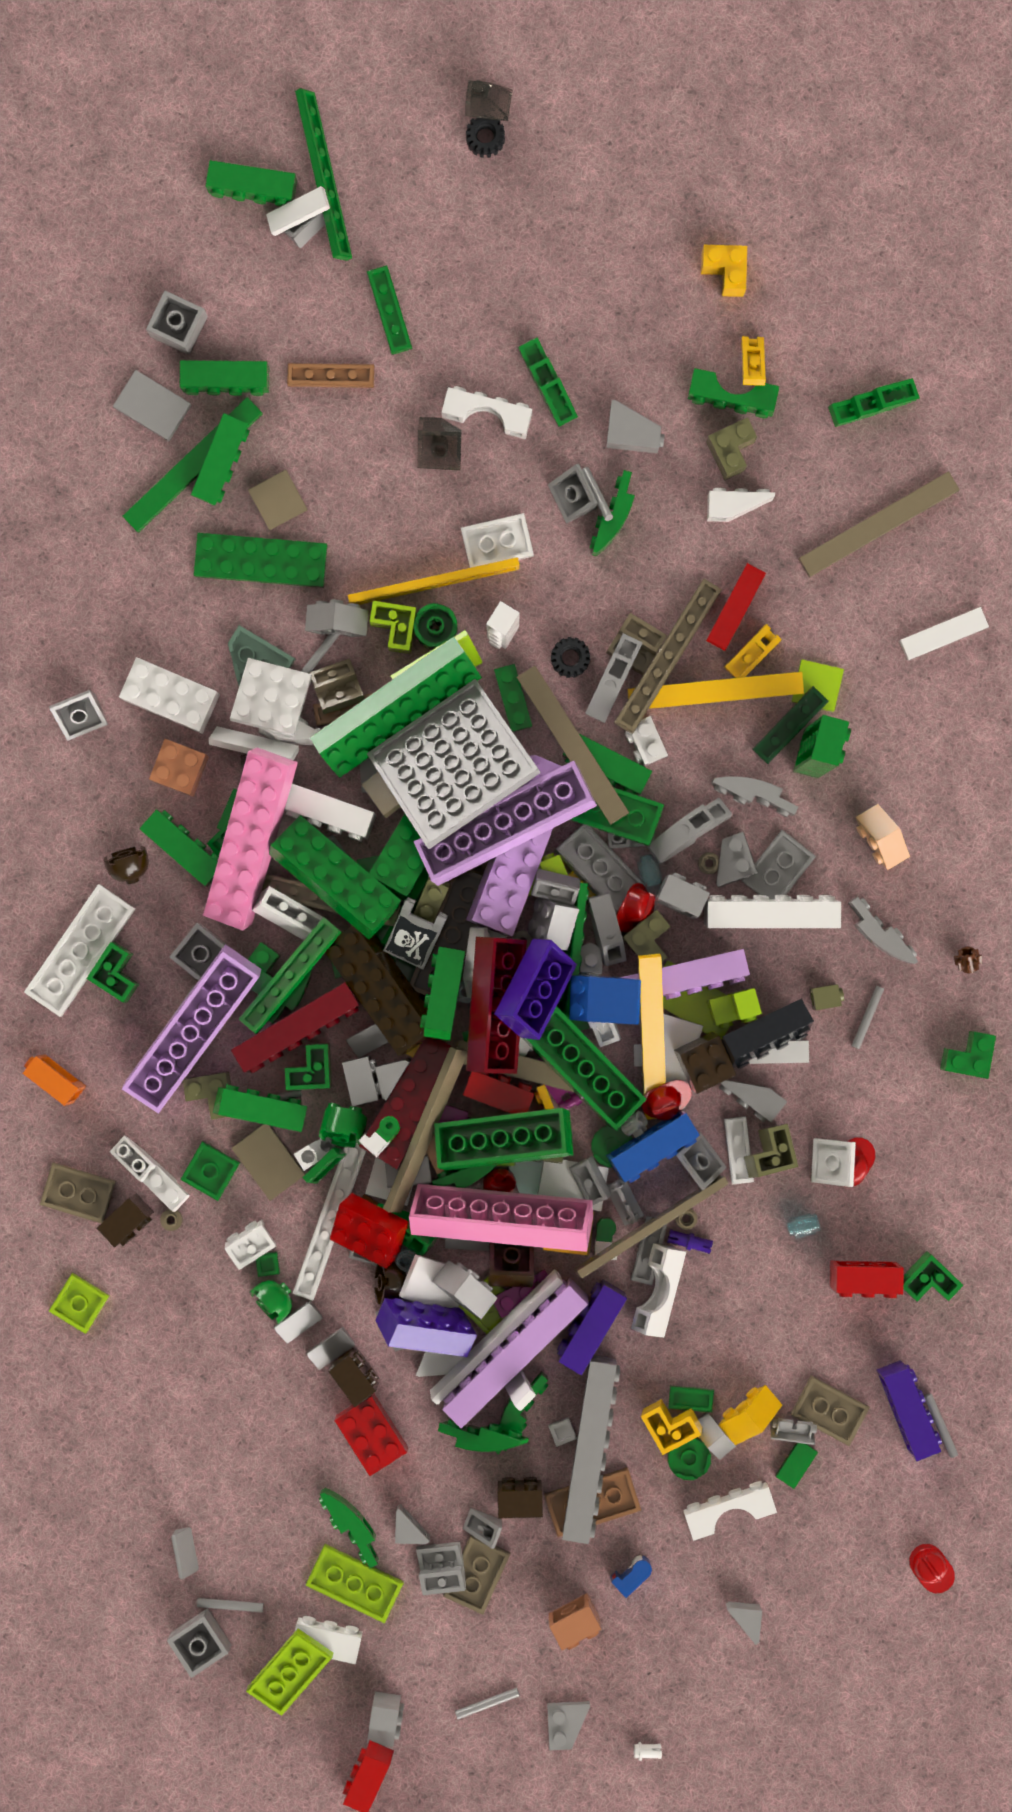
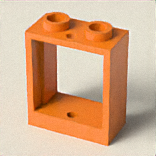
[22,1054,86,1106]

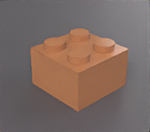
[149,739,209,797]
[549,1593,601,1650]

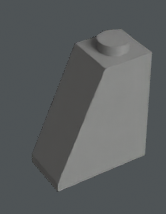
[606,400,665,453]

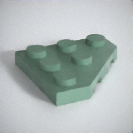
[228,625,296,686]

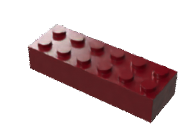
[466,936,527,1074]
[231,982,361,1074]
[359,1037,452,1171]

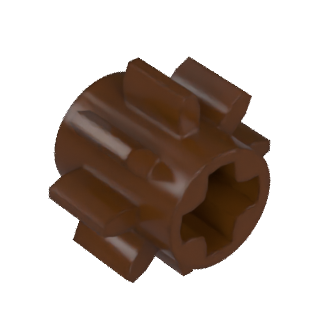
[954,946,983,974]

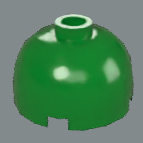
[249,1280,292,1324]

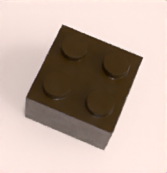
[674,1032,736,1094]
[96,1193,154,1248]
[488,1242,534,1287]
[328,1348,379,1407]
[497,1477,543,1519]

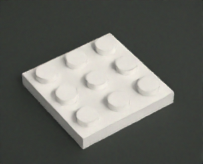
[230,658,312,737]

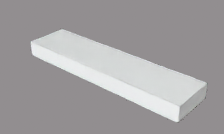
[899,607,989,661]
[209,726,299,760]

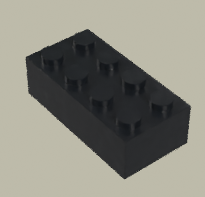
[722,998,814,1069]

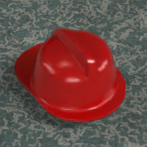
[616,883,656,933]
[642,1080,692,1120]
[844,1137,876,1187]
[909,1544,955,1594]

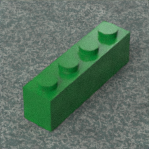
[206,160,297,207]
[180,360,269,396]
[190,413,250,506]
[562,734,652,796]
[139,809,219,887]
[420,947,465,1041]
[213,1084,307,1132]

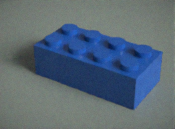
[606,1110,700,1183]

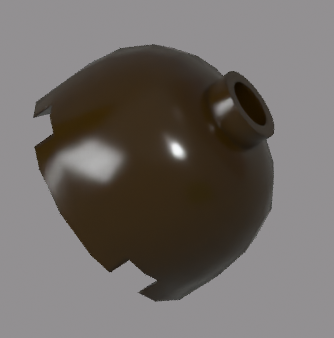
[103,846,149,884]
[374,1262,407,1304]

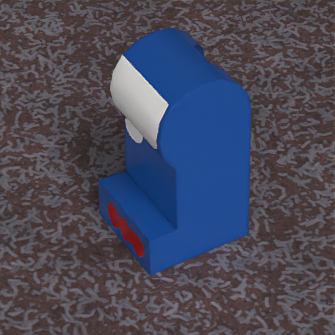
[610,1555,652,1598]

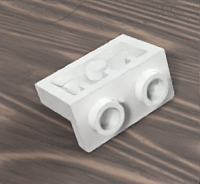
[624,716,668,766]
[225,1220,276,1270]

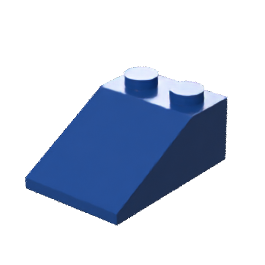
[569,975,641,1025]

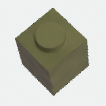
[809,984,844,1010]

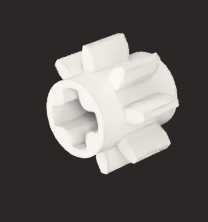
[621,1111,647,1138]

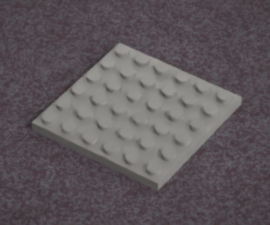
[367,679,541,849]

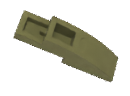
[412,877,450,923]

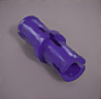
[667,1229,713,1254]

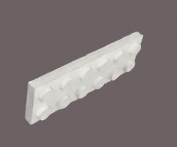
[24,884,135,1017]

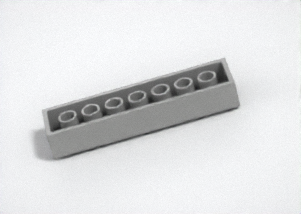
[562,1355,620,1544]

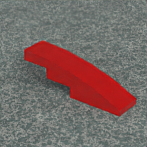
[706,563,766,651]

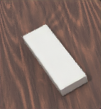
[266,186,330,236]
[724,1116,754,1185]
[505,1370,536,1411]

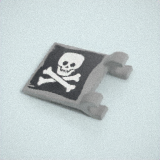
[383,897,448,969]

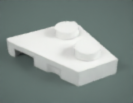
[416,1352,464,1377]

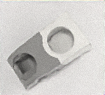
[294,1137,337,1171]

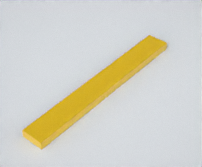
[348,557,520,605]
[627,671,804,709]
[638,954,666,1119]

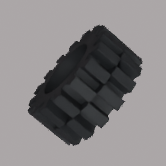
[466,113,505,158]
[551,637,590,678]

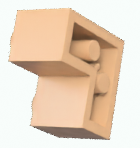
[856,804,910,870]

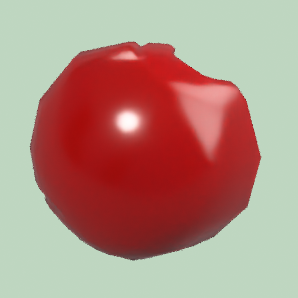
[483,1168,516,1192]

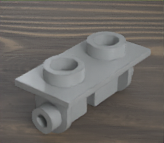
[608,1179,644,1226]
[770,1417,817,1445]

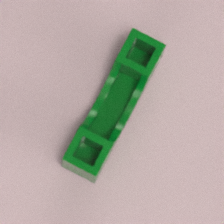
[687,368,780,418]

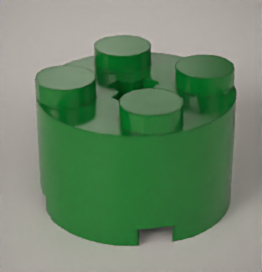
[414,603,458,650]
[319,1103,368,1148]

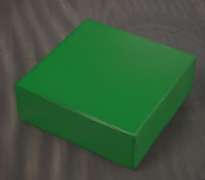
[256,1252,280,1277]

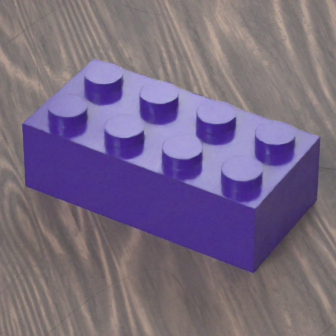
[494,939,577,1040]
[556,1279,627,1376]
[375,1298,477,1357]
[876,1360,942,1462]

